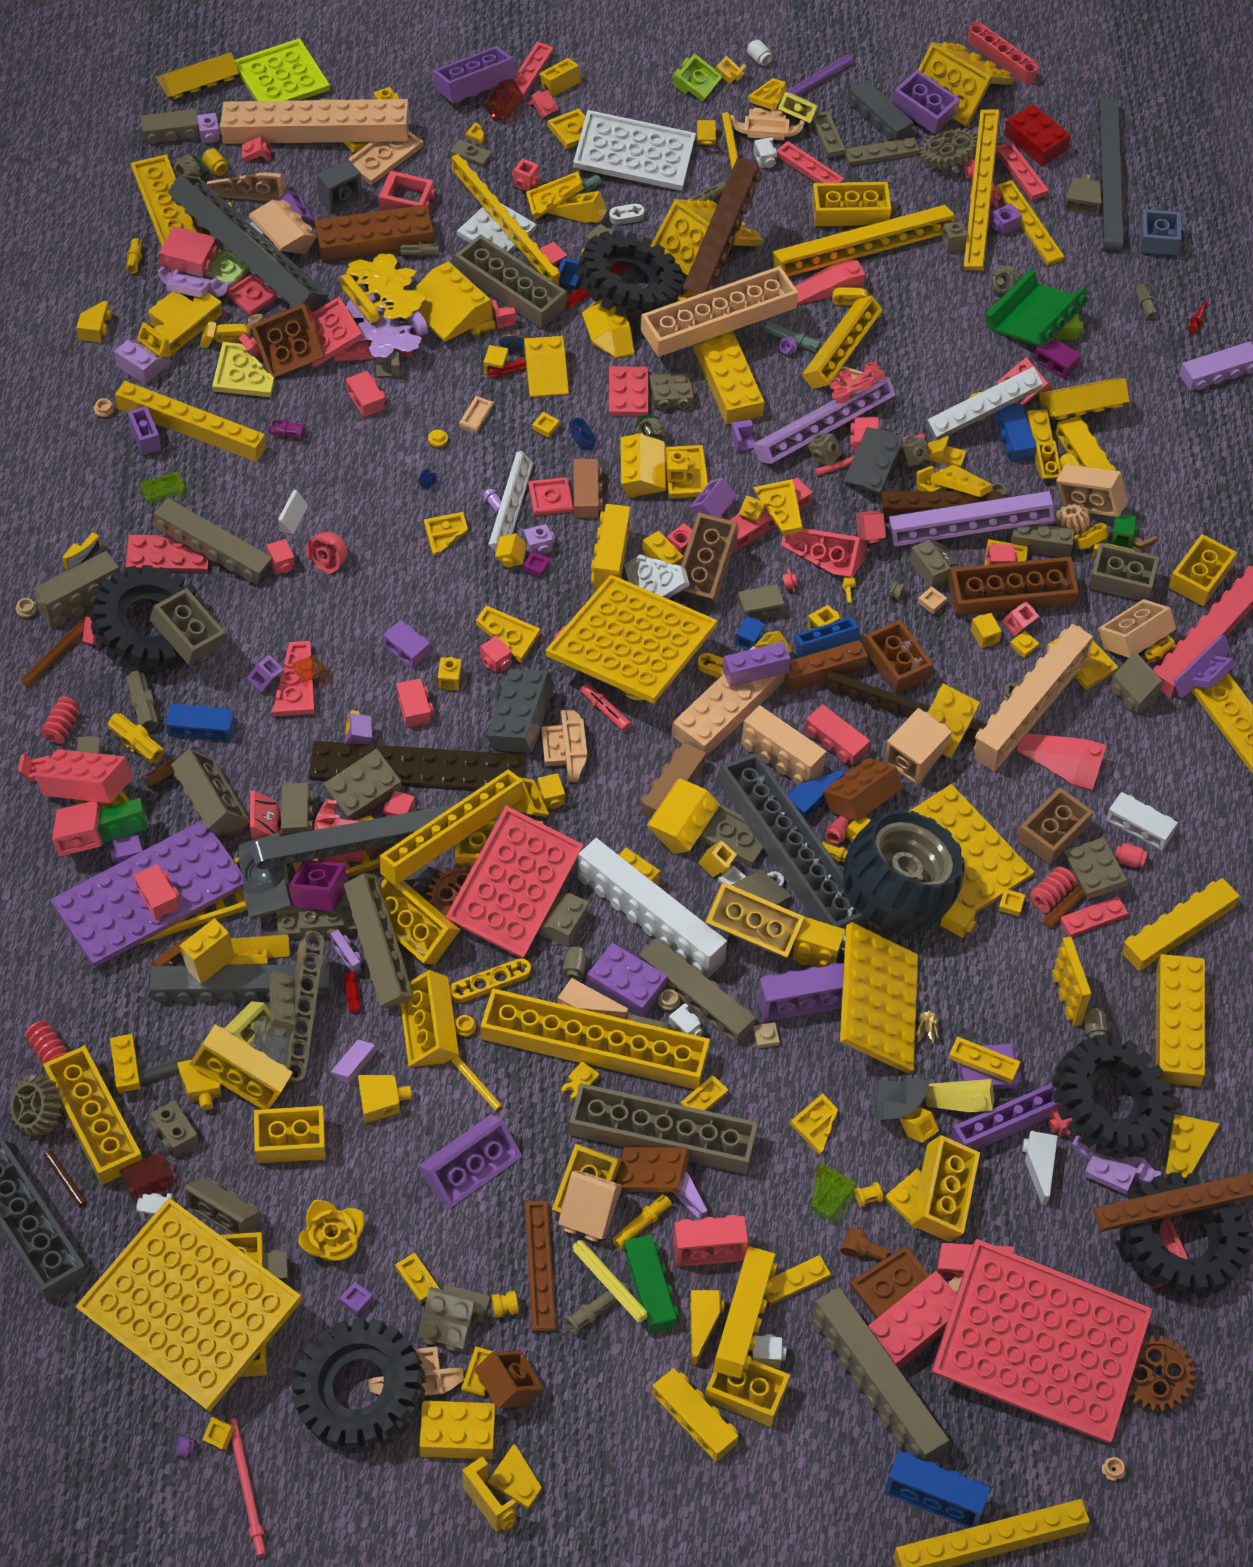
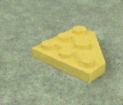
[212,342,274,398]

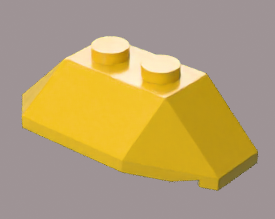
[582,299,634,358]

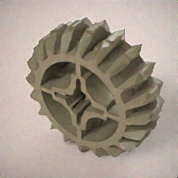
[8,1074,63,1137]

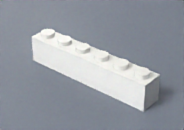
[927,367,1043,440]

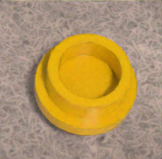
[428,430,448,448]
[455,1015,476,1037]

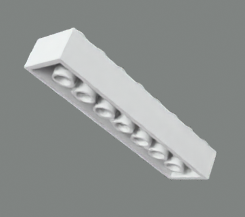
[578,838,727,979]

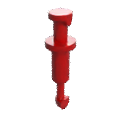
[1188,301,1208,333]

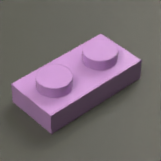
[330,930,362,975]

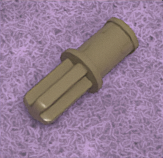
[400,242,439,257]
[1136,284,1158,319]

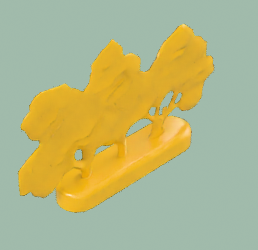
[339,254,426,324]

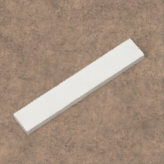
[488,451,533,552]

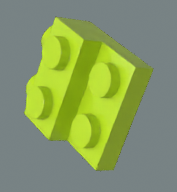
[671,53,723,102]

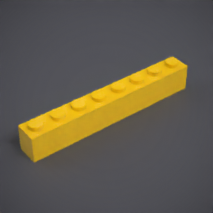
[115,381,266,462]
[380,770,523,885]
[893,1499,1090,1567]

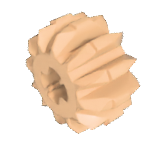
[1056,503,1090,534]

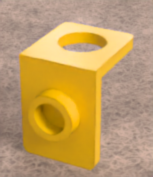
[697,120,716,145]

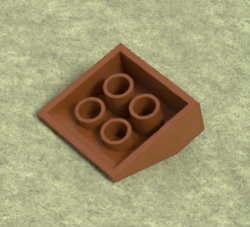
[251,303,325,378]

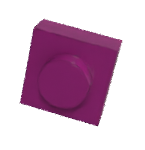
[523,551,550,578]

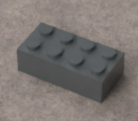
[486,669,555,753]

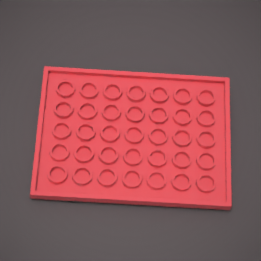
[931,1239,1152,1444]

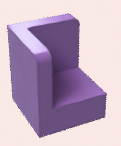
[731,419,755,452]
[345,713,372,745]

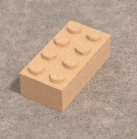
[741,705,826,785]

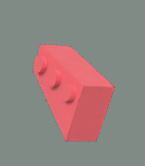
[937,1243,1014,1280]

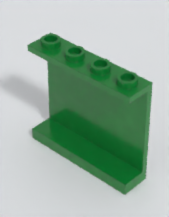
[985,269,1088,348]

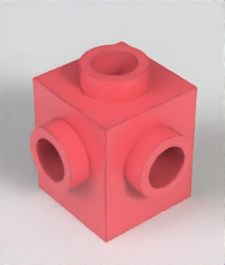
[512,158,540,191]

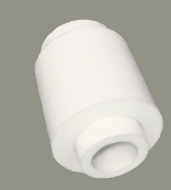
[747,40,773,66]

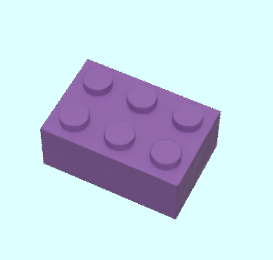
[892,70,960,134]
[587,943,667,1017]

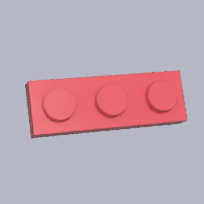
[1060,896,1128,937]

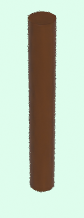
[43,1150,87,1208]

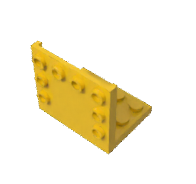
[918,41,1015,126]
[651,198,764,276]

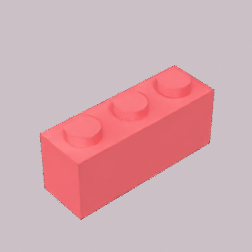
[805,704,870,766]

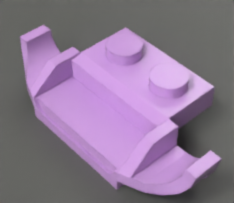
[158,267,231,298]
[1072,1135,1162,1194]

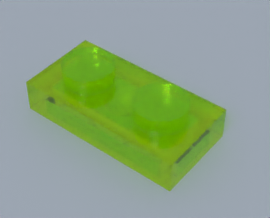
[139,471,185,503]

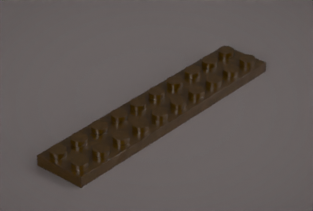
[309,741,525,791]

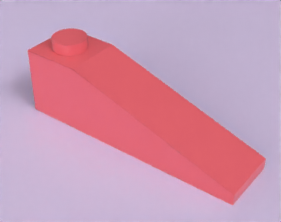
[1017,733,1107,791]

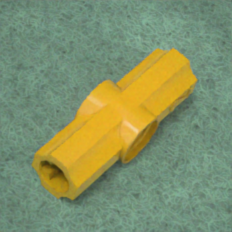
[107,713,164,764]

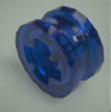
[418,469,437,489]

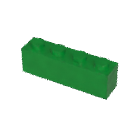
[68,798,149,855]
[624,1234,679,1334]

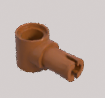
[840,1228,889,1261]

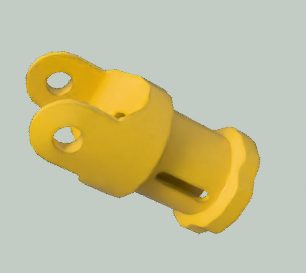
[1141,635,1176,665]

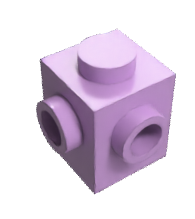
[197,113,221,144]
[523,524,555,555]

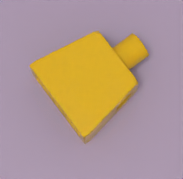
[177,1060,222,1111]
[358,1075,412,1123]

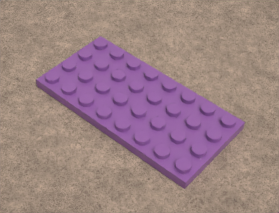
[50,820,244,968]

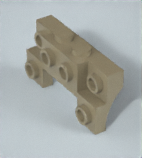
[277,890,358,940]

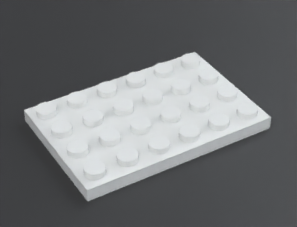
[573,110,696,191]

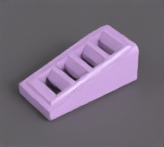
[673,1172,707,1220]

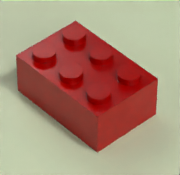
[1004,104,1071,166]

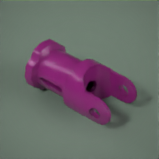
[268,419,306,441]

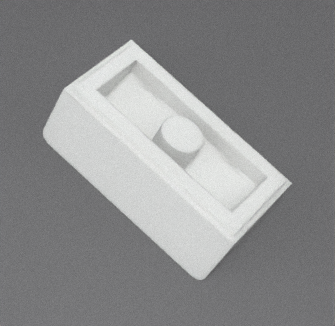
[278,490,308,535]

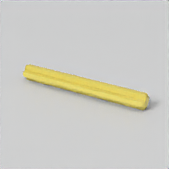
[573,1240,648,1322]

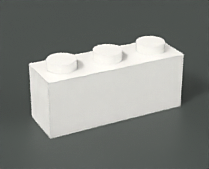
[1106,792,1178,851]

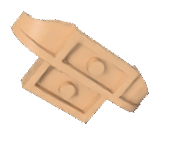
[730,108,804,140]
[541,710,587,783]
[368,1347,464,1396]

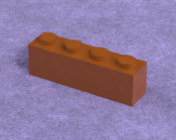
[784,640,868,692]

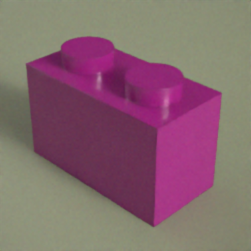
[1034,338,1081,380]

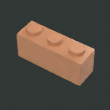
[573,459,602,518]

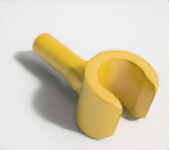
[842,577,856,604]

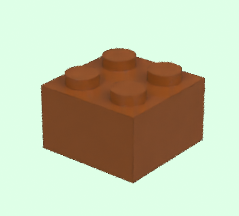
[474,1350,544,1409]

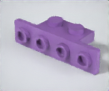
[1174,635,1235,697]

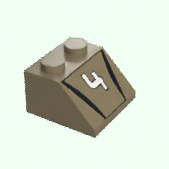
[910,540,961,588]

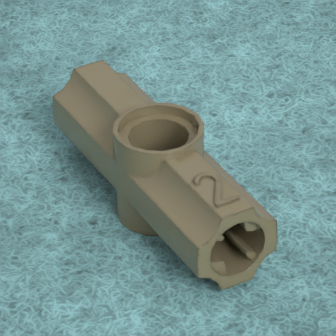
[126,671,158,731]

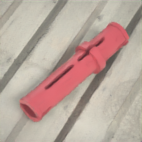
[580,682,632,732]

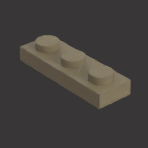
[812,111,846,158]
[269,971,295,1031]

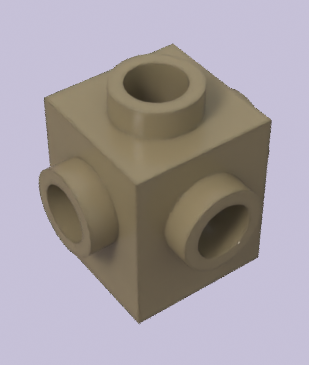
[808,433,843,465]
[898,435,929,467]

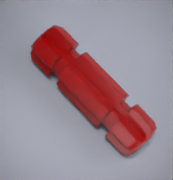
[488,358,526,378]
[343,972,361,1014]

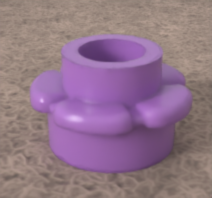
[779,336,797,356]
[176,1434,194,1459]

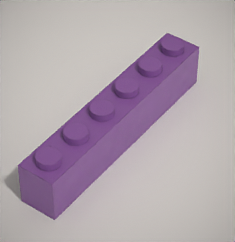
[950,1083,1064,1151]

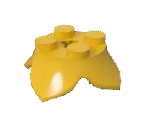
[298,1200,364,1261]

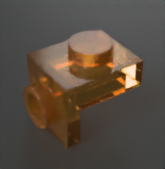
[292,654,326,683]

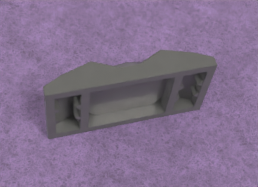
[239,832,293,920]

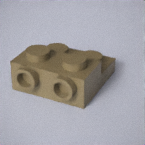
[649,373,693,410]
[417,1287,476,1351]

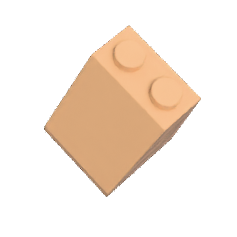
[885,708,952,785]
[558,1170,623,1242]

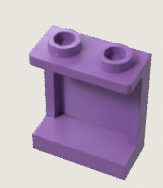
[957,1044,1021,1093]

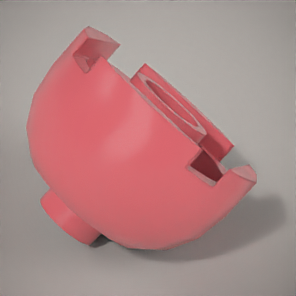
[306,532,348,574]

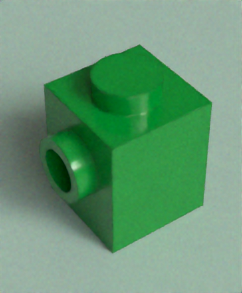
[1111,514,1138,546]

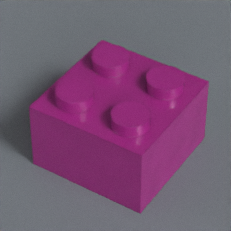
[289,860,348,911]

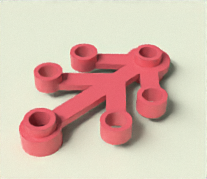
[829,362,884,403]

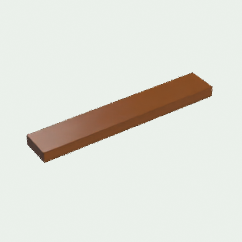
[525,1201,556,1333]

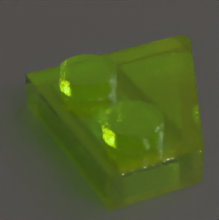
[811,1162,857,1220]

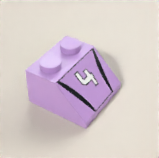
[114,340,172,385]

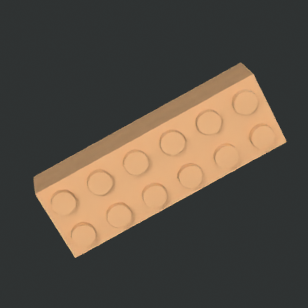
[672,646,785,756]

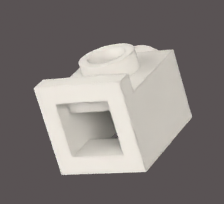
[753,137,777,169]
[668,1003,703,1037]
[137,1193,173,1221]

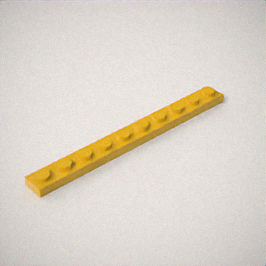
[964,109,1000,271]
[451,154,560,286]

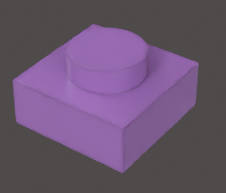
[339,1282,373,1316]

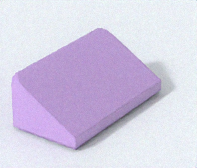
[331,1040,376,1085]

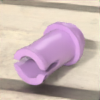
[483,489,502,514]

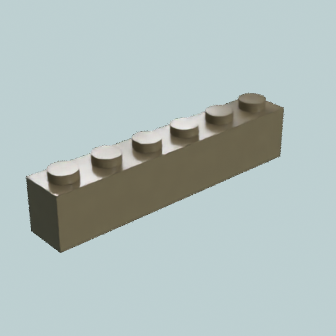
[152,498,272,585]
[344,873,414,1007]
[638,938,756,1045]

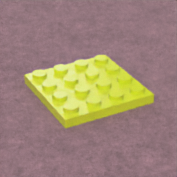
[235,38,330,101]

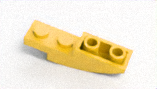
[1026,409,1061,480]

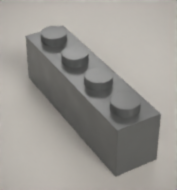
[848,80,913,141]

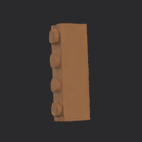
[640,742,706,818]

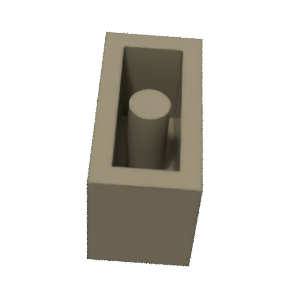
[737,584,784,621]

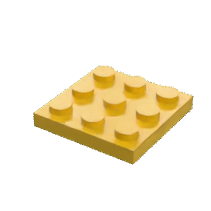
[1052,937,1091,1027]

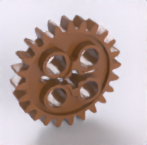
[426,864,473,932]
[1126,1335,1196,1413]

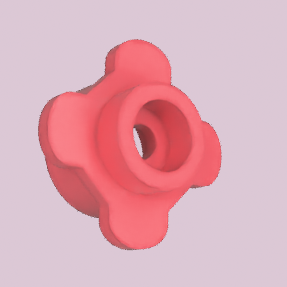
[783,569,798,593]

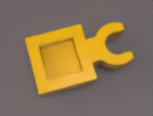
[561,1061,600,1101]

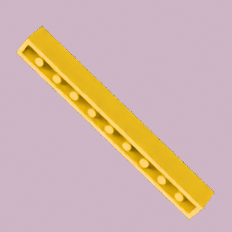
[772,205,955,277]

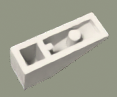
[1022,1131,1058,1206]

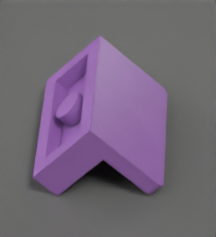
[279,190,314,226]

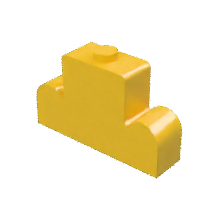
[149,291,223,355]

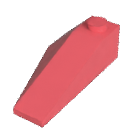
[794,260,865,305]
[781,528,868,578]

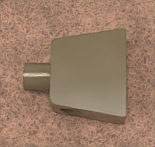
[1063,174,1101,216]

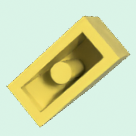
[778,92,818,123]

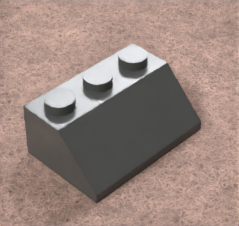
[843,427,903,496]

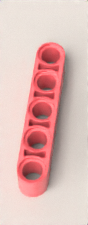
[967,22,1039,84]

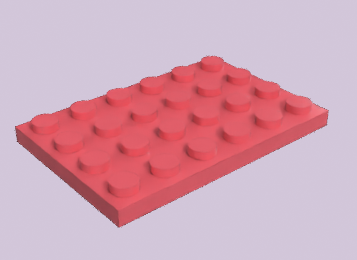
[445,806,583,959]

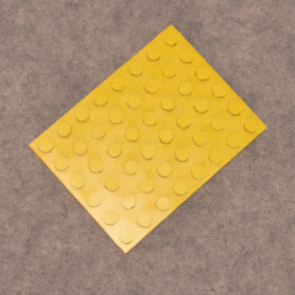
[75,1198,304,1413]

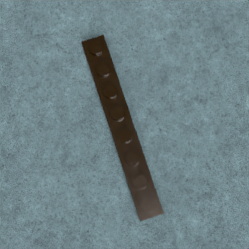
[825,671,986,743]

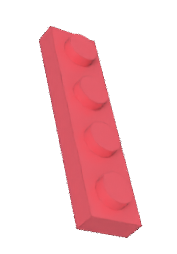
[507,42,554,99]
[776,141,845,183]
[996,141,1049,201]

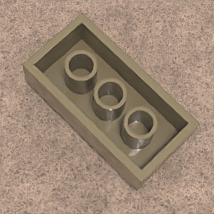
[34,551,119,628]
[171,748,250,838]

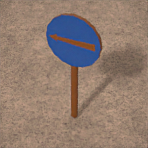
[499,334,525,349]

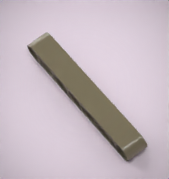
[282,931,324,1085]

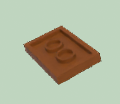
[616,1147,690,1192]
[849,1246,930,1319]

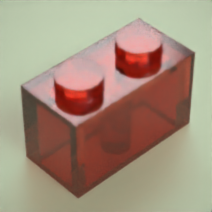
[483,79,524,121]
[119,1151,175,1202]

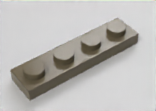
[844,137,920,166]

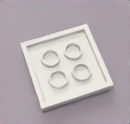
[457,202,537,253]

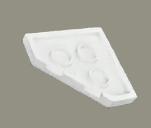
[624,554,690,599]

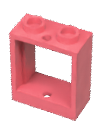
[379,171,436,212]

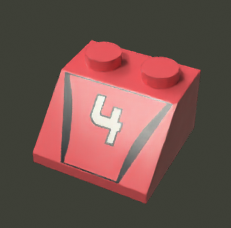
[250,791,282,840]

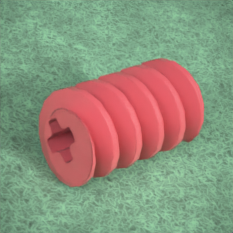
[40,696,80,744]
[1030,867,1077,913]
[25,1020,67,1068]

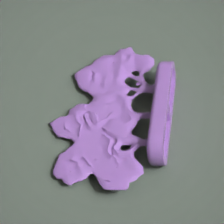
[345,289,429,357]

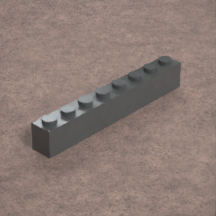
[149,964,331,1002]

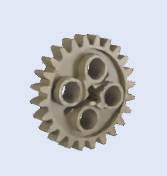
[919,128,978,169]

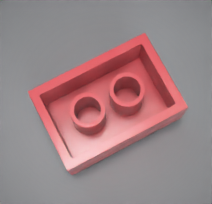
[673,1215,748,1267]

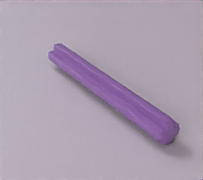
[782,54,853,98]

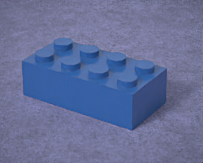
[884,1451,991,1528]

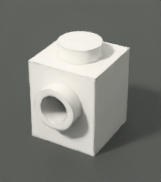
[752,1334,786,1368]

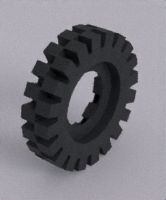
[577,231,683,319]
[90,565,205,673]
[1052,1034,1174,1158]
[1120,1172,1250,1299]
[292,1318,426,1453]

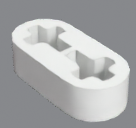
[609,204,644,225]

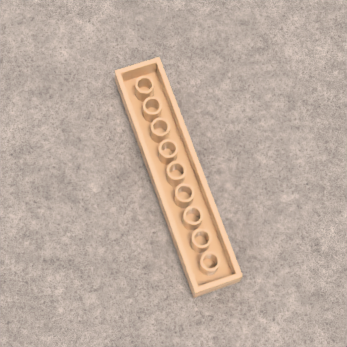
[220,99,410,144]

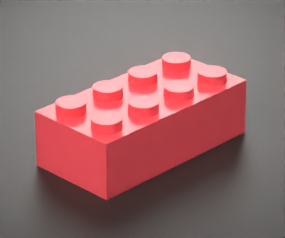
[34,749,134,803]
[868,1271,957,1369]

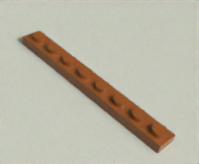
[1092,1172,1253,1232]

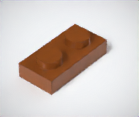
[149,935,190,966]

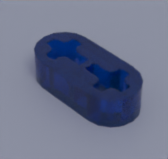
[569,418,596,451]

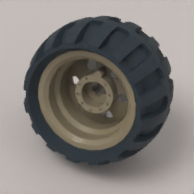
[843,810,965,934]

